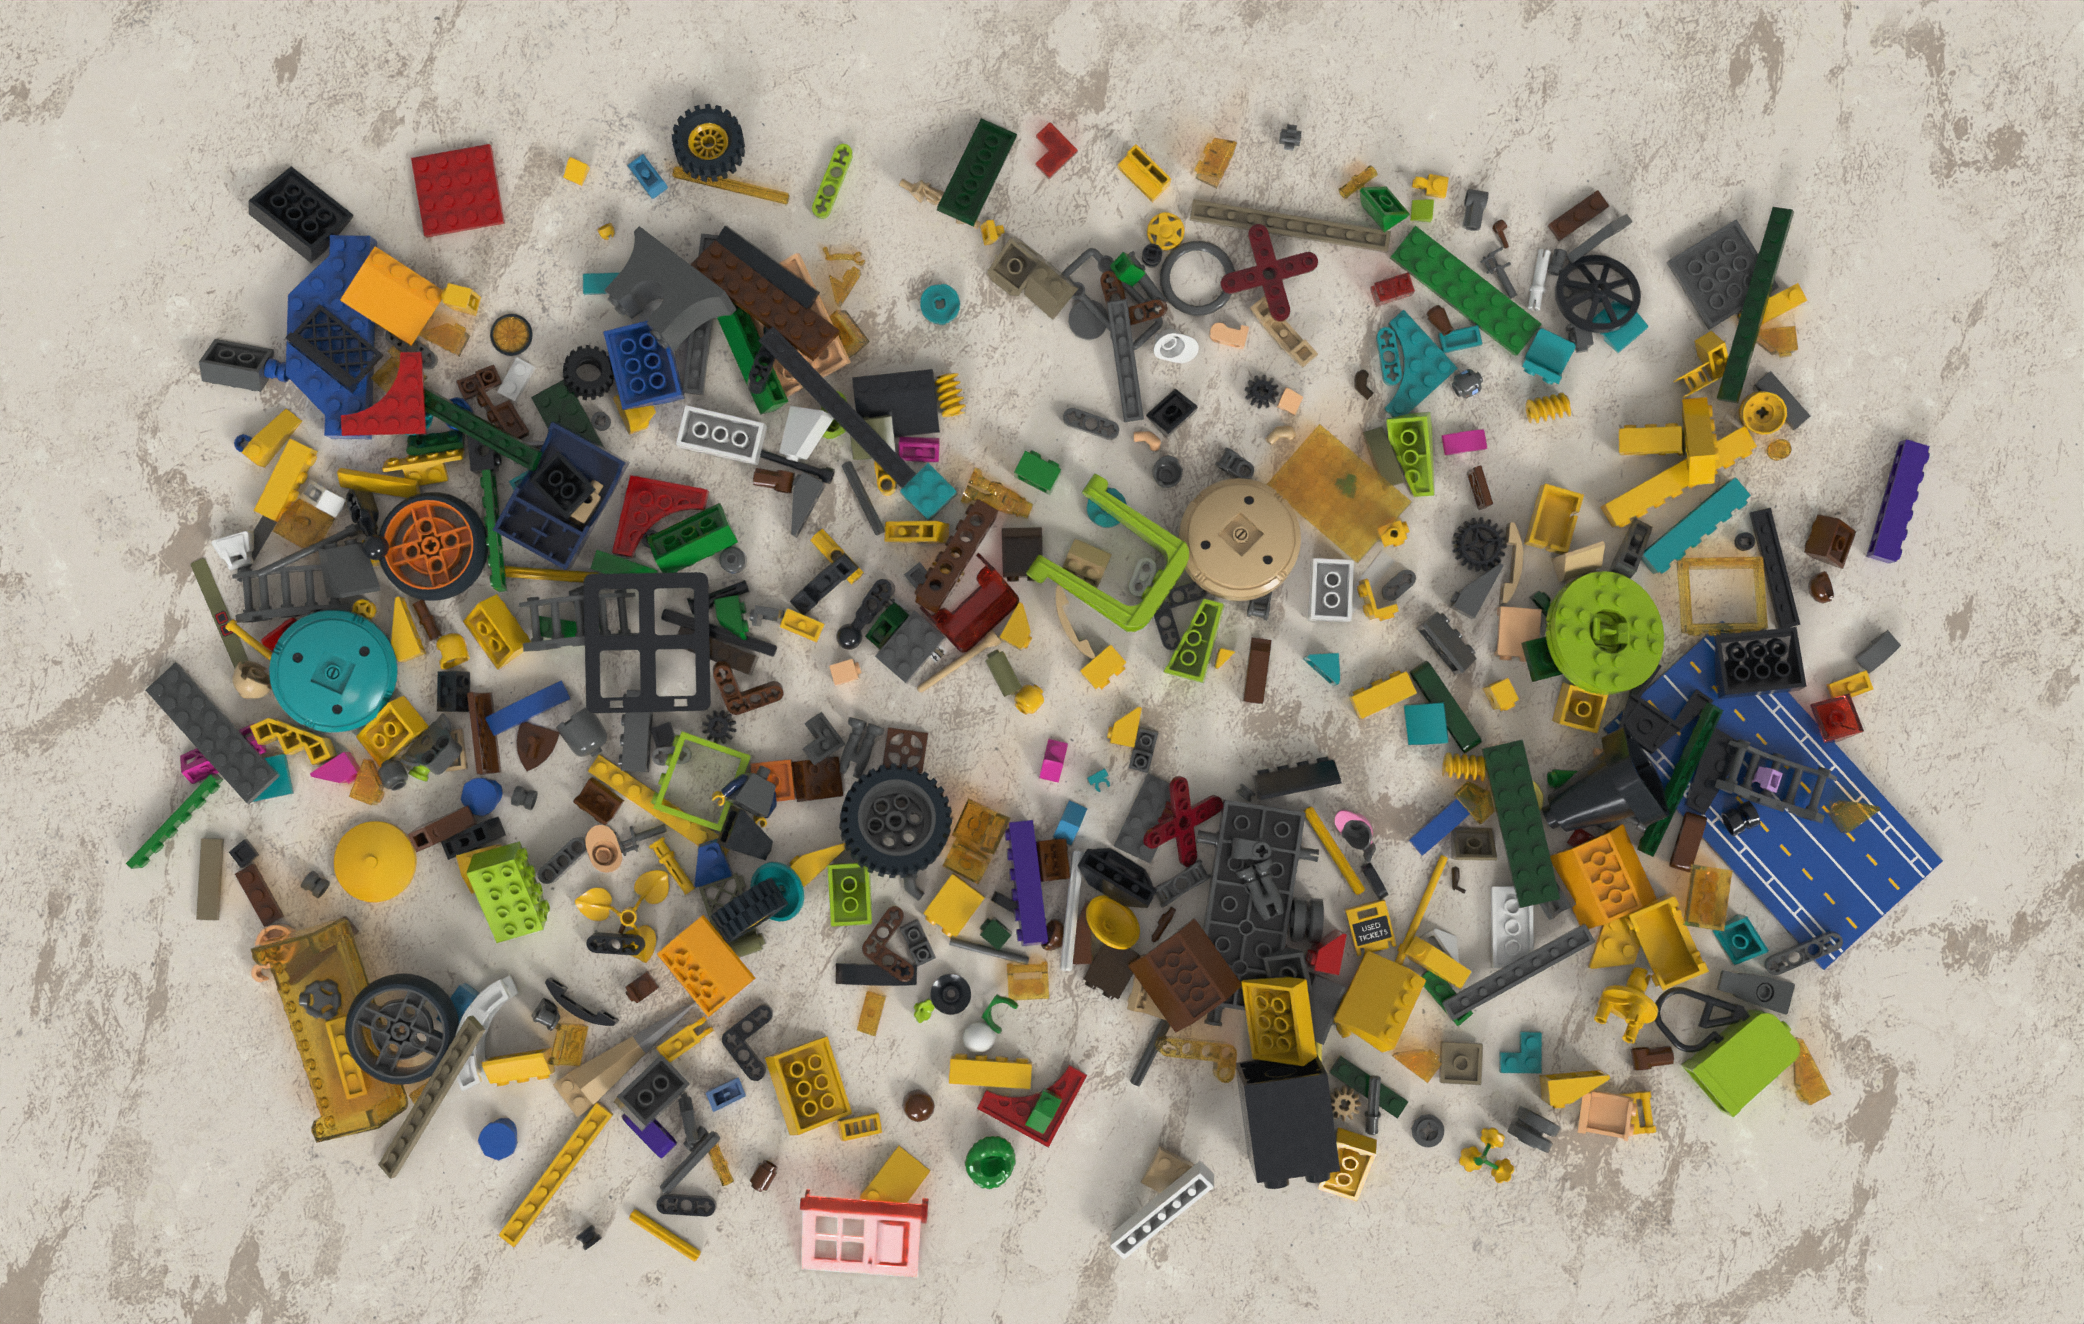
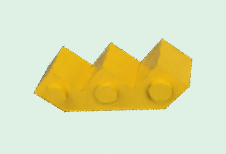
[250,718,338,765]

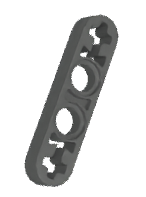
[1765,931,1843,975]

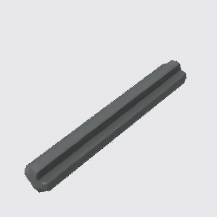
[842,461,885,536]
[1130,1019,1170,1086]
[660,1131,720,1194]

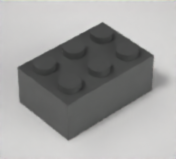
[875,610,946,684]
[614,1054,690,1131]

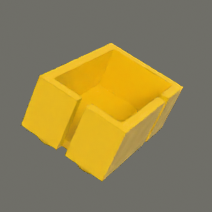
[1524,483,1584,555]

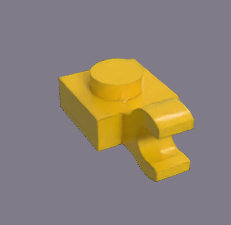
[1412,174,1449,199]

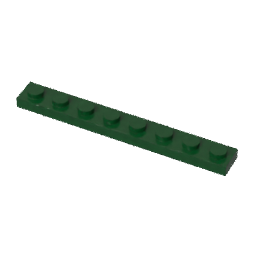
[424,386,543,471]
[1637,702,1724,857]

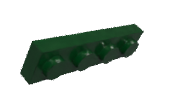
[1329,1055,1408,1119]

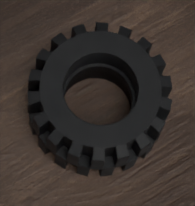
[563,345,614,400]

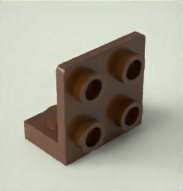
[792,756,843,802]

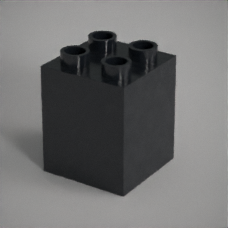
[1235,1053,1340,1189]

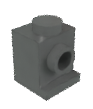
[1565,323,1594,353]

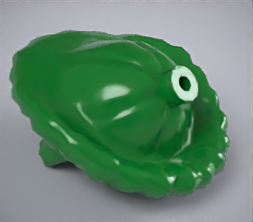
[965,1136,1016,1189]

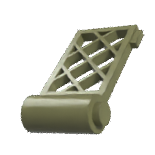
[985,649,1023,697]
[699,873,766,958]

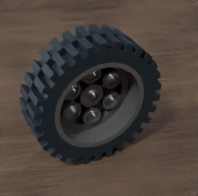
[839,763,952,878]

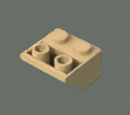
[1062,539,1112,588]

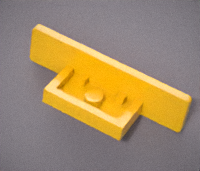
[382,448,465,486]

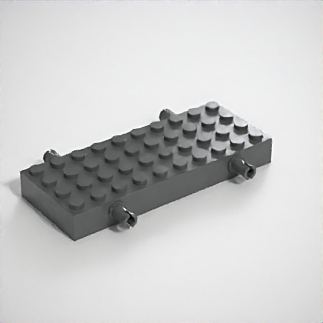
[1197,799,1319,1011]

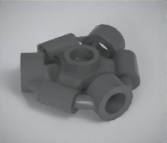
[299,979,341,1021]

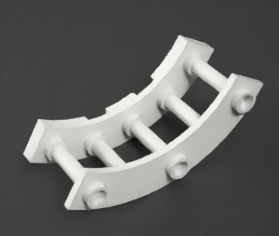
[456,975,519,1091]

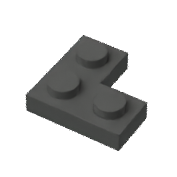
[802,712,845,766]

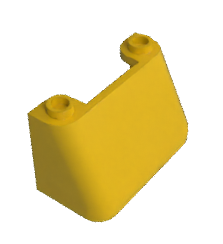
[1625,892,1709,990]

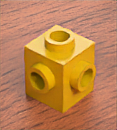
[1377,516,1410,547]

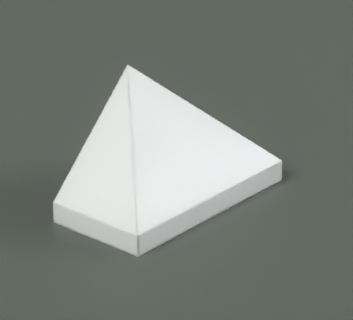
[1420,929,1459,963]

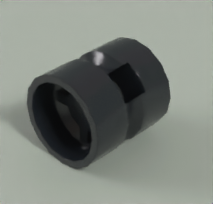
[1721,801,1761,836]

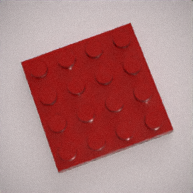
[411,144,505,238]

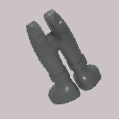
[840,717,885,779]
[1236,858,1284,921]

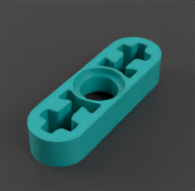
[1376,327,1402,386]

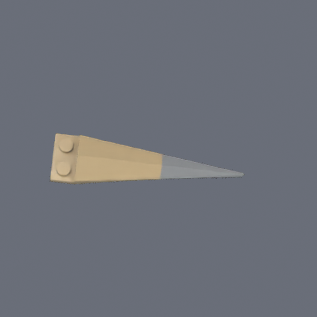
[553,1001,696,1117]

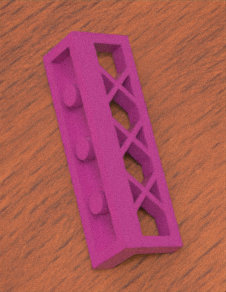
[180,723,266,784]

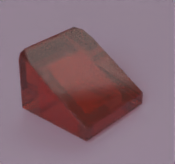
[1567,829,1595,847]

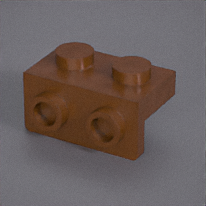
[573,777,624,825]
[1036,838,1070,882]

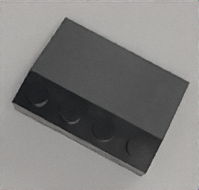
[249,166,354,263]
[852,369,940,437]
[1715,627,1807,699]

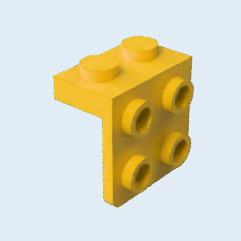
[1357,578,1399,621]

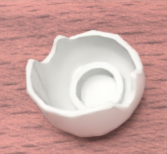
[963,1022,996,1053]

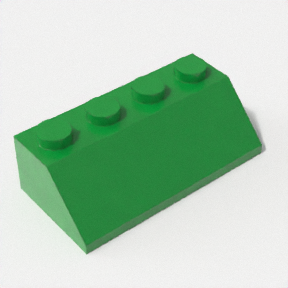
[647,503,738,573]

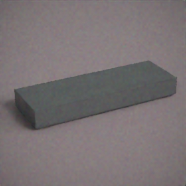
[1754,371,1810,430]

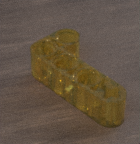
[1155,1036,1237,1083]

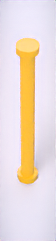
[225,619,272,661]

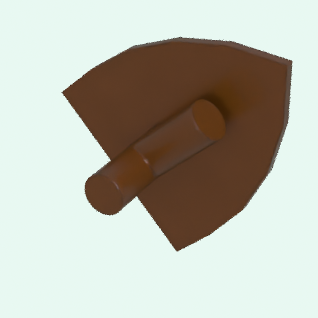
[517,722,560,771]

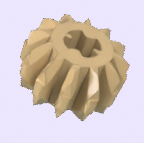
[1330,1086,1361,1121]

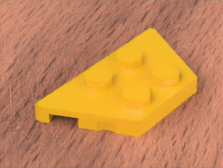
[1588,915,1641,969]

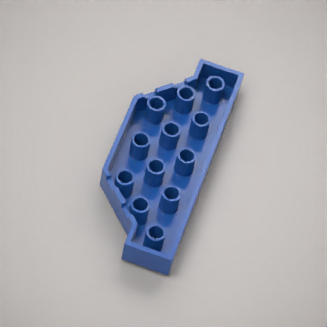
[286,235,377,440]

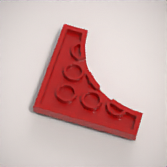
[341,352,426,436]
[612,475,709,558]
[977,1065,1087,1148]

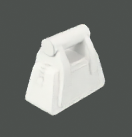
[211,531,254,571]

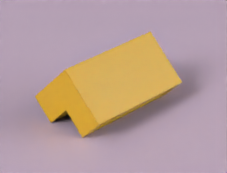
[1117,144,1171,203]

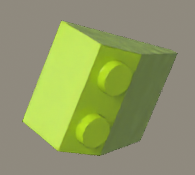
[827,862,872,927]

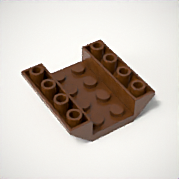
[1128,918,1242,1033]

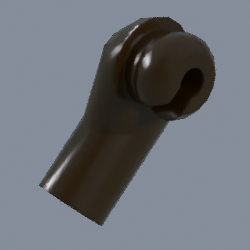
[1354,369,1374,400]

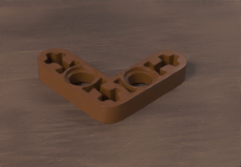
[1100,270,1168,326]
[713,661,784,715]
[862,906,914,982]

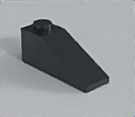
[441,816,506,860]

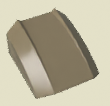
[987,237,1046,296]

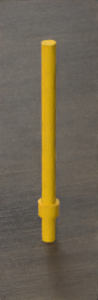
[1395,855,1448,965]

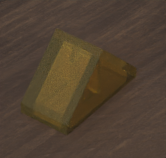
[1454,781,1495,825]

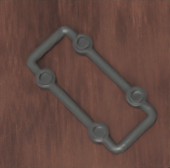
[1062,248,1163,350]

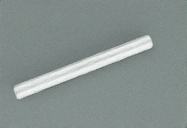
[1060,851,1084,971]

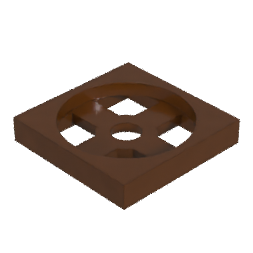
[1467,465,1493,510]
[883,727,928,773]

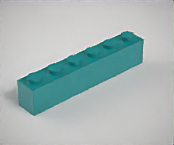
[1641,477,1751,574]

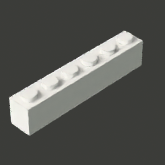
[1110,1161,1215,1259]

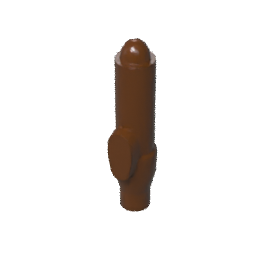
[1151,907,1176,942]

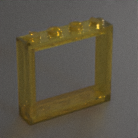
[1677,557,1768,636]

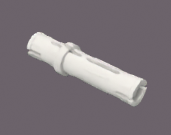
[1527,249,1551,311]

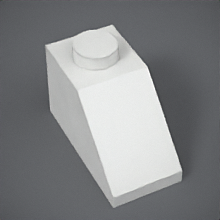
[300,479,346,517]

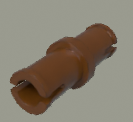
[412,600,442,641]

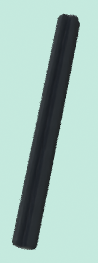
[661,609,777,657]

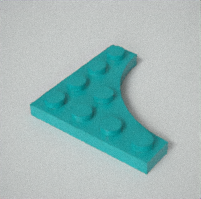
[1384,310,1458,417]

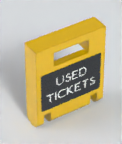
[1344,899,1397,957]

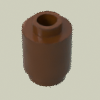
[750,1160,778,1192]

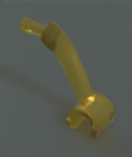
[823,247,866,266]

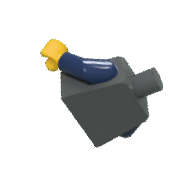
[712,766,777,827]

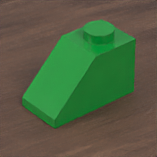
[1025,1088,1062,1134]

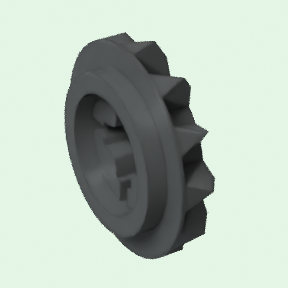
[1411,1114,1444,1148]

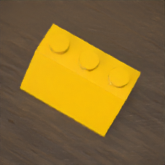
[463,594,531,670]
[482,1047,555,1086]

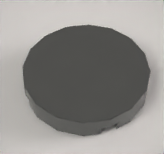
[1068,300,1108,340]

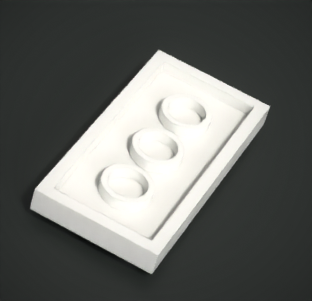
[1491,886,1534,968]

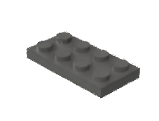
[1114,773,1171,864]

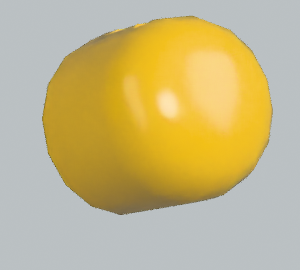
[436,633,470,670]

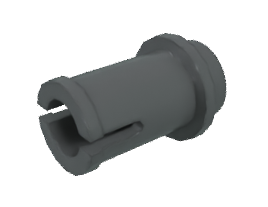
[1548,248,1567,276]
[683,1126,709,1152]

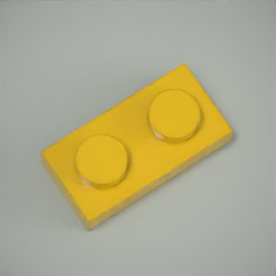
[779,608,825,643]
[1826,670,1874,704]

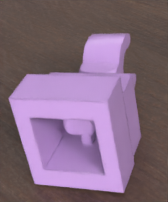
[1743,766,1783,793]

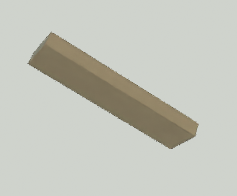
[196,838,224,920]

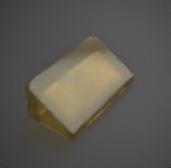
[857,991,887,1037]

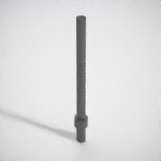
[255,524,362,578]

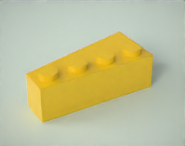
[1682,397,1719,485]

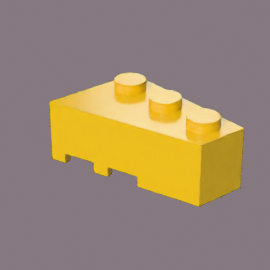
[1619,423,1684,456]

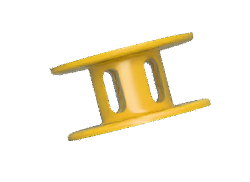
[1673,361,1719,399]

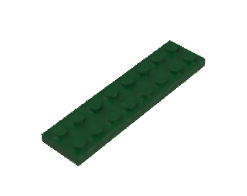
[1482,739,1560,908]

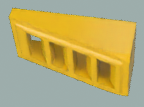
[837,1113,882,1141]

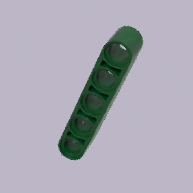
[1410,660,1482,754]

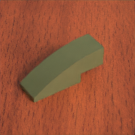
[1363,426,1404,489]

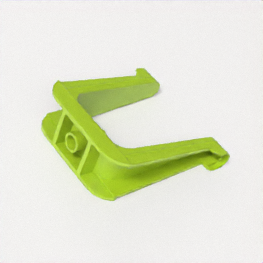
[1026,474,1189,632]

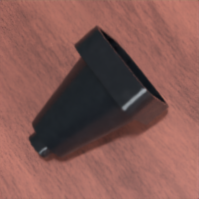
[1542,726,1669,832]

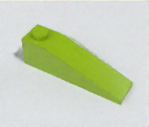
[1387,412,1435,497]

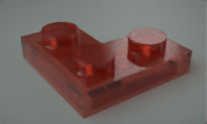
[1035,122,1078,179]

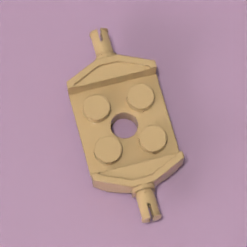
[899,178,981,229]

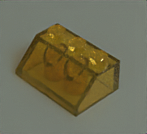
[1683,864,1733,931]

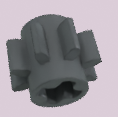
[1279,124,1302,151]

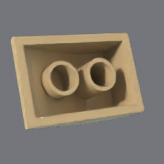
[1551,541,1605,584]

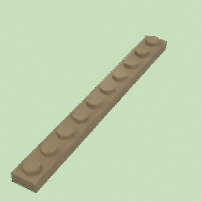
[1190,199,1391,253]
[378,1016,486,1179]

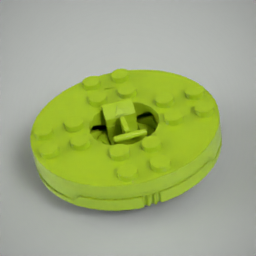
[1546,571,1664,695]

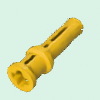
[649,836,695,895]

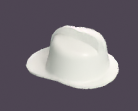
[1153,329,1199,363]

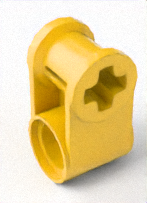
[874,461,896,496]

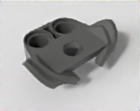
[399,713,462,775]

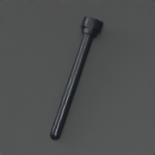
[760,450,835,484]

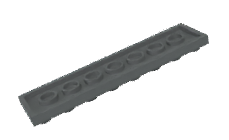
[145,662,280,804]

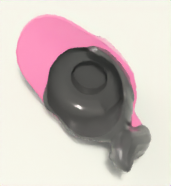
[1334,810,1376,863]

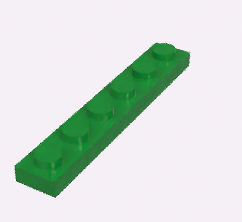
[480,469,507,592]
[126,774,223,869]

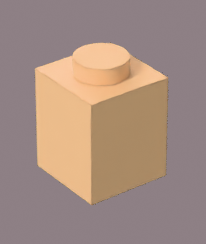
[829,659,862,686]

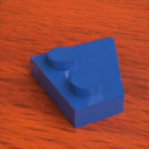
[694,838,733,888]

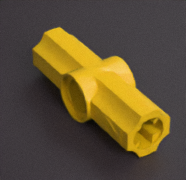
[810,528,864,585]

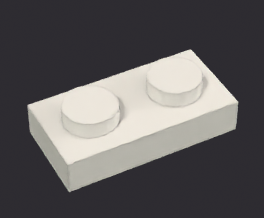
[497,357,536,403]

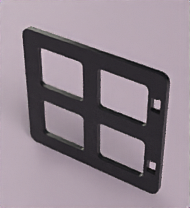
[584,572,711,713]

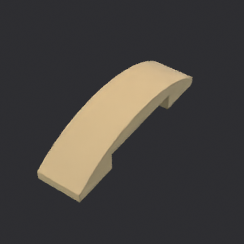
[1250,295,1318,368]
[1499,522,1523,604]
[1055,585,1095,660]

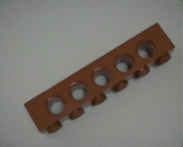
[914,499,998,614]

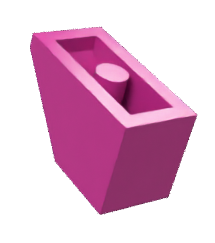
[310,752,362,784]

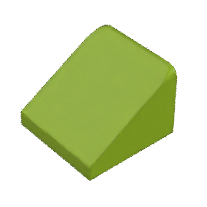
[1410,199,1434,222]

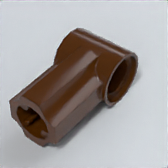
[753,468,795,493]
[1631,1046,1674,1071]

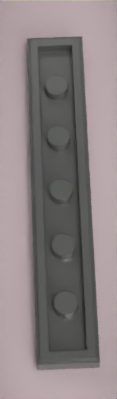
[1107,299,1144,422]

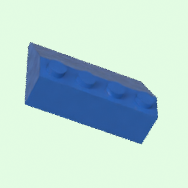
[603,320,685,410]

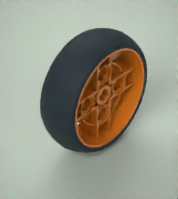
[379,492,488,601]

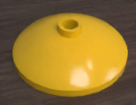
[1086,895,1140,949]

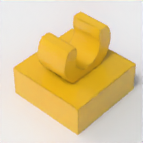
[980,220,1005,246]

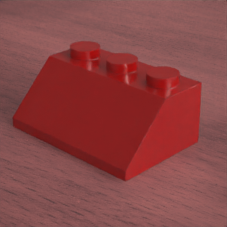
[1305,929,1347,975]

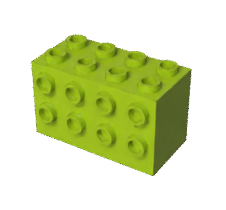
[467,841,550,943]

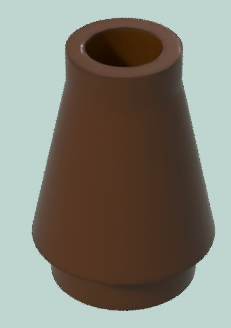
[1426,305,1454,336]

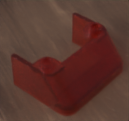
[919,553,1019,653]

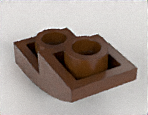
[456,365,502,401]

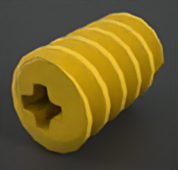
[935,373,966,417]
[1525,392,1571,424]
[1442,752,1486,782]

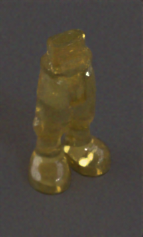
[960,467,1033,518]

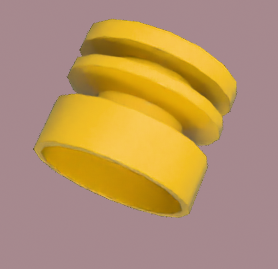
[1739,391,1787,435]

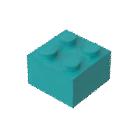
[900,463,958,521]

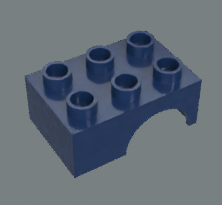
[493,422,630,570]

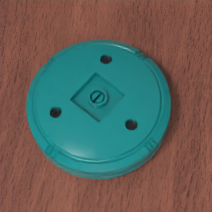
[269,609,398,733]

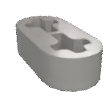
[652,746,692,766]

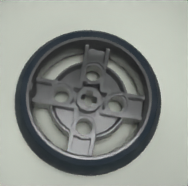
[345,973,459,1085]

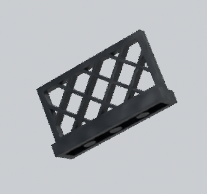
[285,304,383,394]

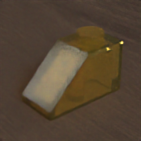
[419,323,470,357]
[1756,326,1798,358]
[349,759,385,805]
[1827,800,1881,833]
[1392,1049,1442,1083]

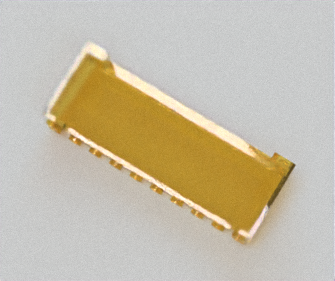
[251,918,408,1143]

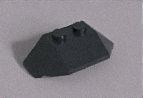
[1077,848,1157,908]

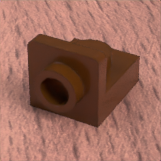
[625,971,660,1003]

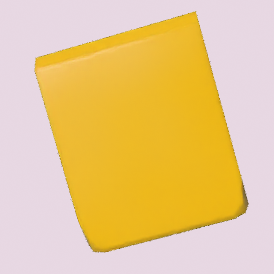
[563,157,590,186]
[1214,648,1235,669]

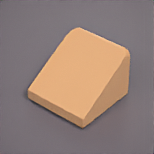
[1277,387,1303,415]

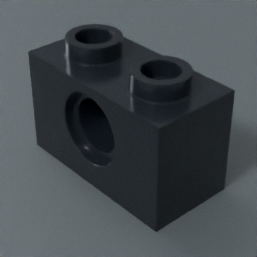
[467,435,502,474]

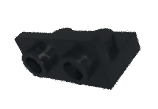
[437,671,470,712]

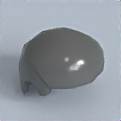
[1152,455,1183,488]

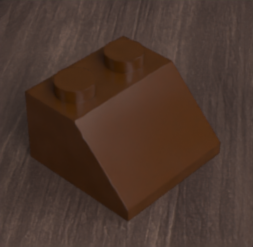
[1804,514,1857,569]

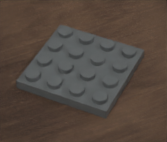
[1666,219,1779,330]

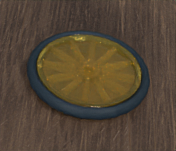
[490,314,533,356]

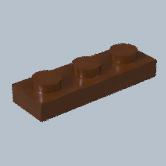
[1548,190,1609,242]
[235,864,284,927]

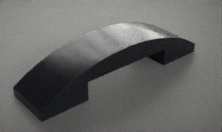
[789,553,859,615]
[836,963,917,986]
[545,977,619,1026]

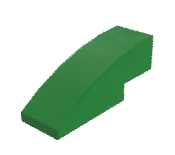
[590,550,658,574]

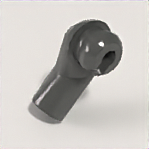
[903,873,925,901]

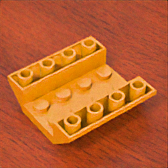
[1550,824,1656,929]
[657,914,756,1017]

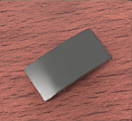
[1855,630,1901,674]
[1129,727,1159,773]
[900,919,936,966]

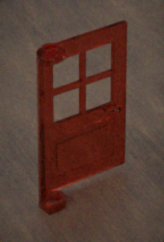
[800,1189,929,1277]

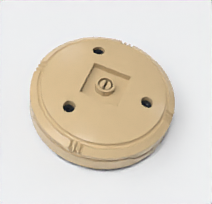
[1178,478,1301,601]

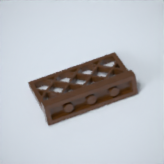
[467,692,502,775]

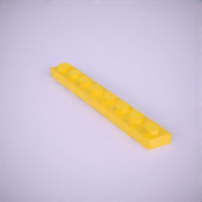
[588,754,730,856]
[498,1102,614,1247]

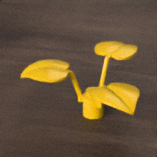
[575,870,669,963]

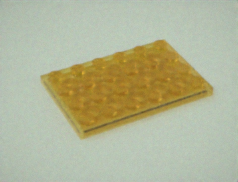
[1266,424,1412,564]

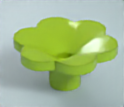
[914,999,934,1023]

